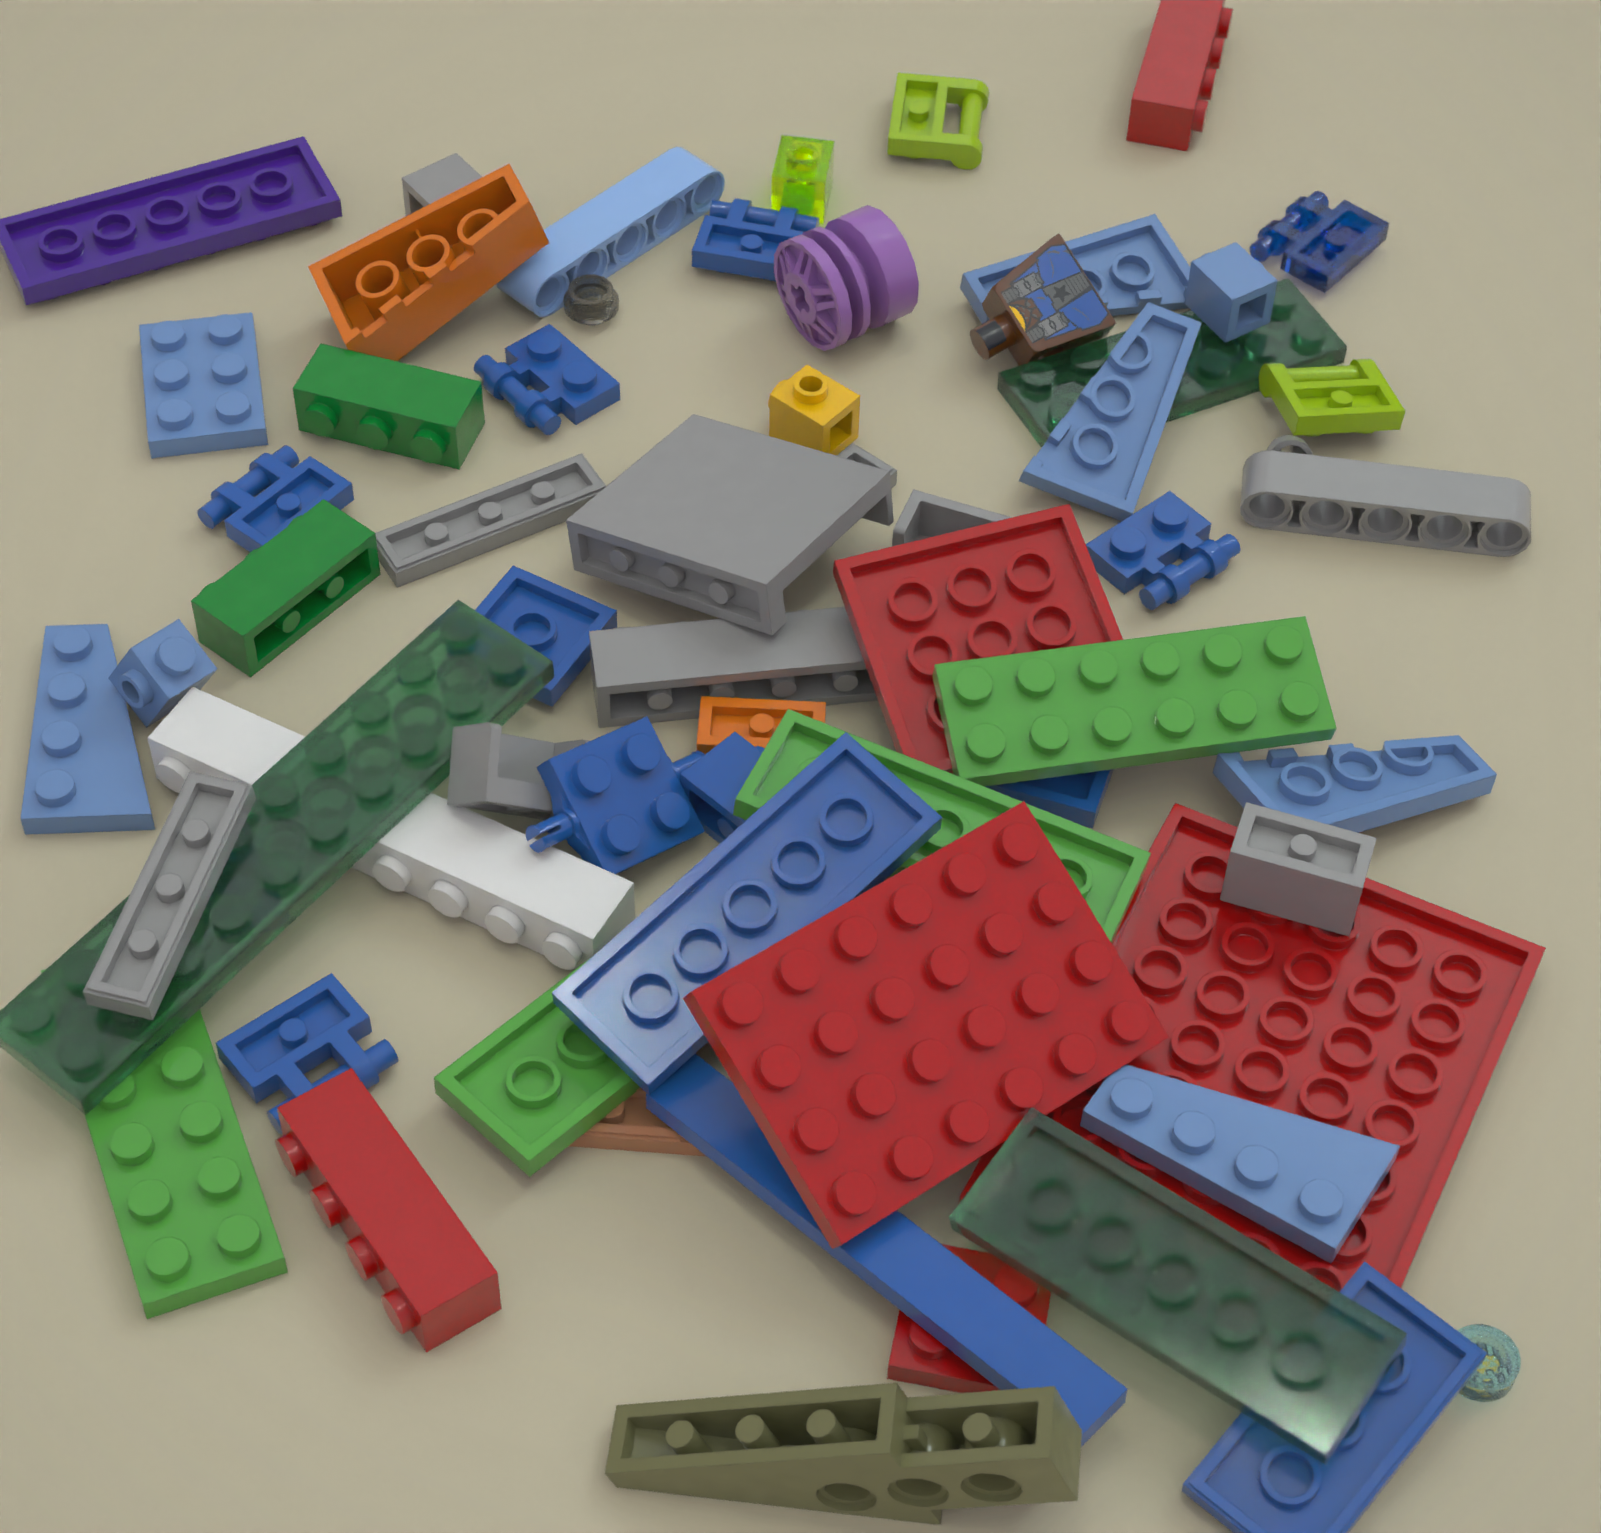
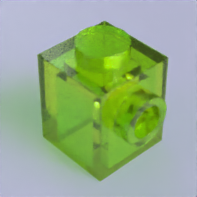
[771,135,834,224]

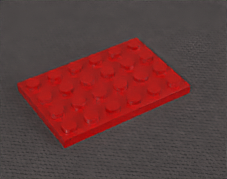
[683,801,1169,1249]

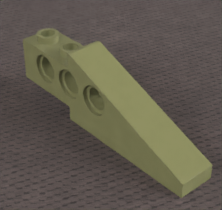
[605,1383,1082,1525]

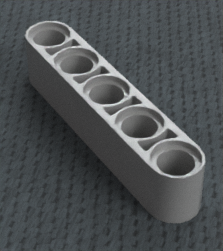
[1240,450,1531,557]

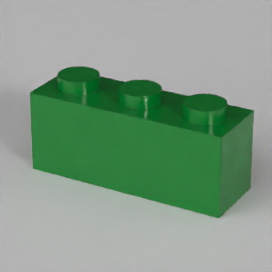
[293,343,485,470]
[191,499,381,678]

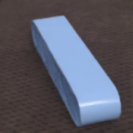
[496,147,725,317]

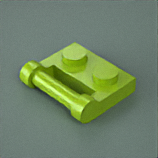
[887,72,989,170]
[1259,359,1405,437]

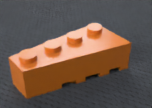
[308,164,549,361]

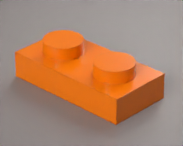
[697,696,826,754]

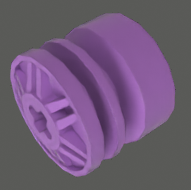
[774,205,919,351]

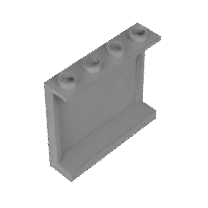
[566,414,894,635]

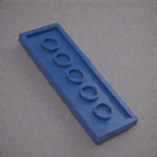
[552,732,942,1095]

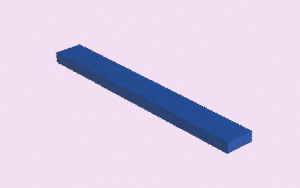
[646,1054,1128,1447]

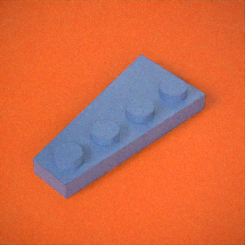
[960,214,1190,324]
[1019,302,1201,521]
[20,624,155,835]
[1213,735,1497,833]
[1080,1064,1400,1263]

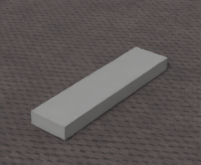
[375,453,606,588]
[83,771,256,1020]

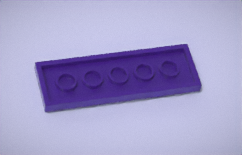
[0,136,342,305]

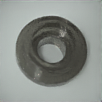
[563,274,619,326]

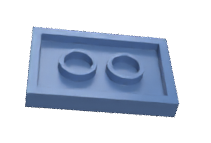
[139,312,268,459]

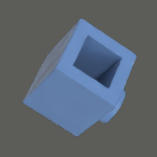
[1185,242,1278,343]
[108,619,217,728]

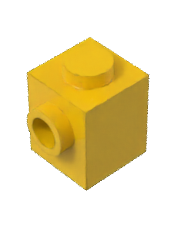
[768,364,860,456]

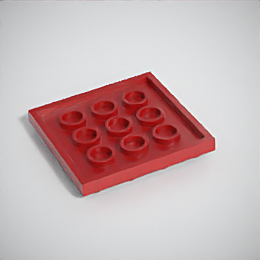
[833,504,1123,774]

